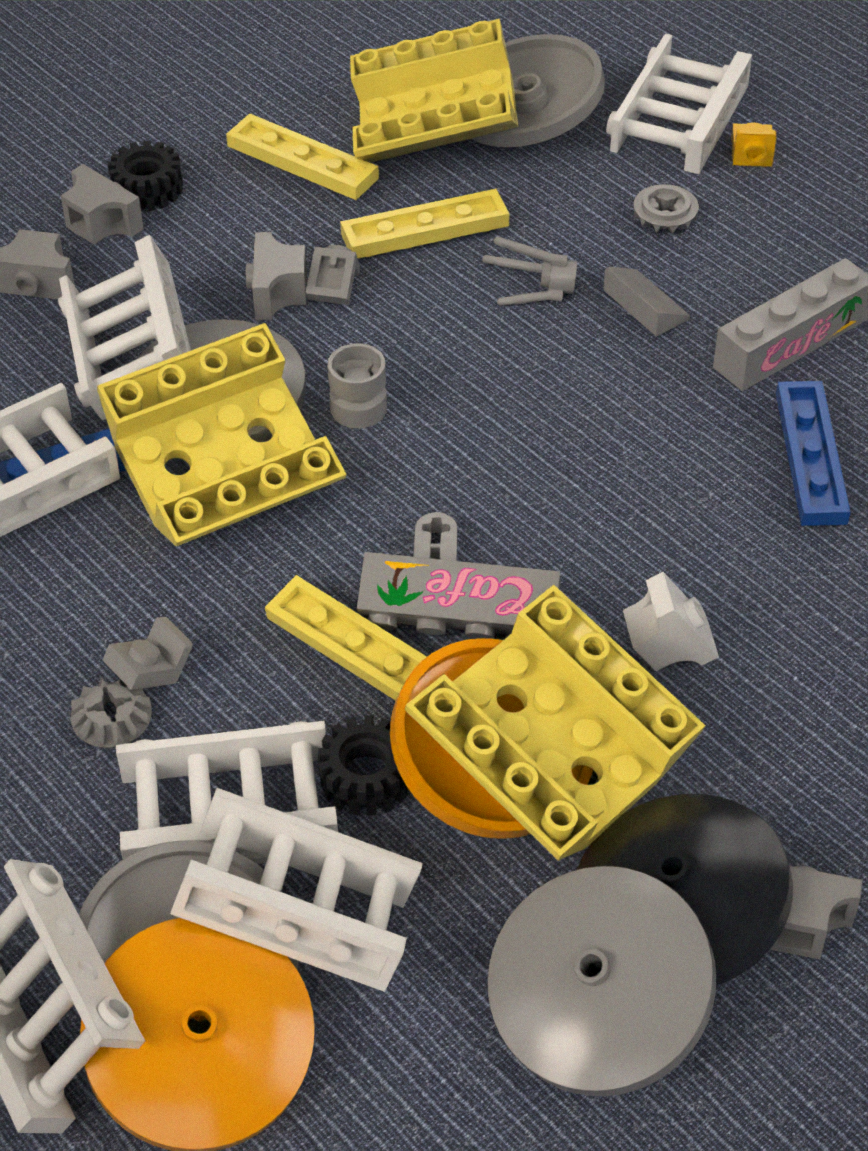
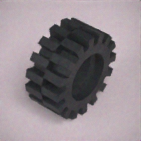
[108,141,183,211]
[318,716,409,816]

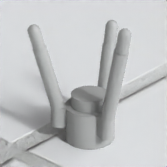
[482,237,577,306]

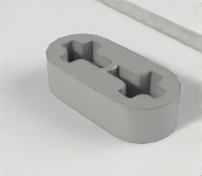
[413,512,457,561]

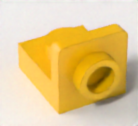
[731,122,777,167]

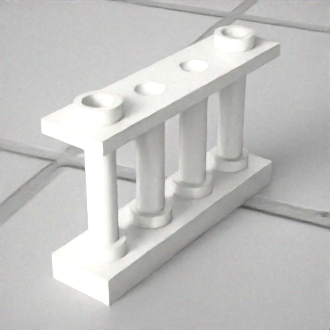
[606,34,752,174]
[58,235,191,420]
[0,383,120,537]
[116,721,338,864]
[170,788,423,992]
[0,859,145,1134]

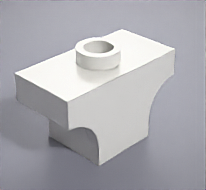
[623,572,719,671]

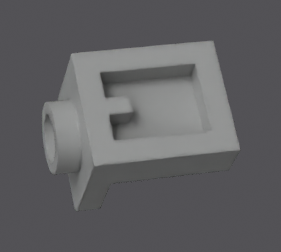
[305,245,360,305]
[103,617,192,690]

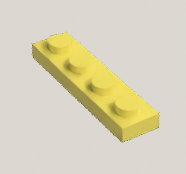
[226,114,379,200]
[340,189,509,259]
[265,575,427,701]

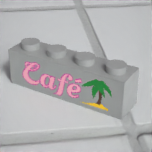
[713,258,868,392]
[357,552,561,639]

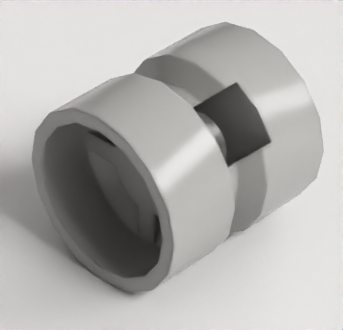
[327,343,387,428]

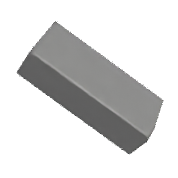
[603,267,690,337]

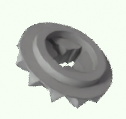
[634,184,699,233]
[70,677,152,748]

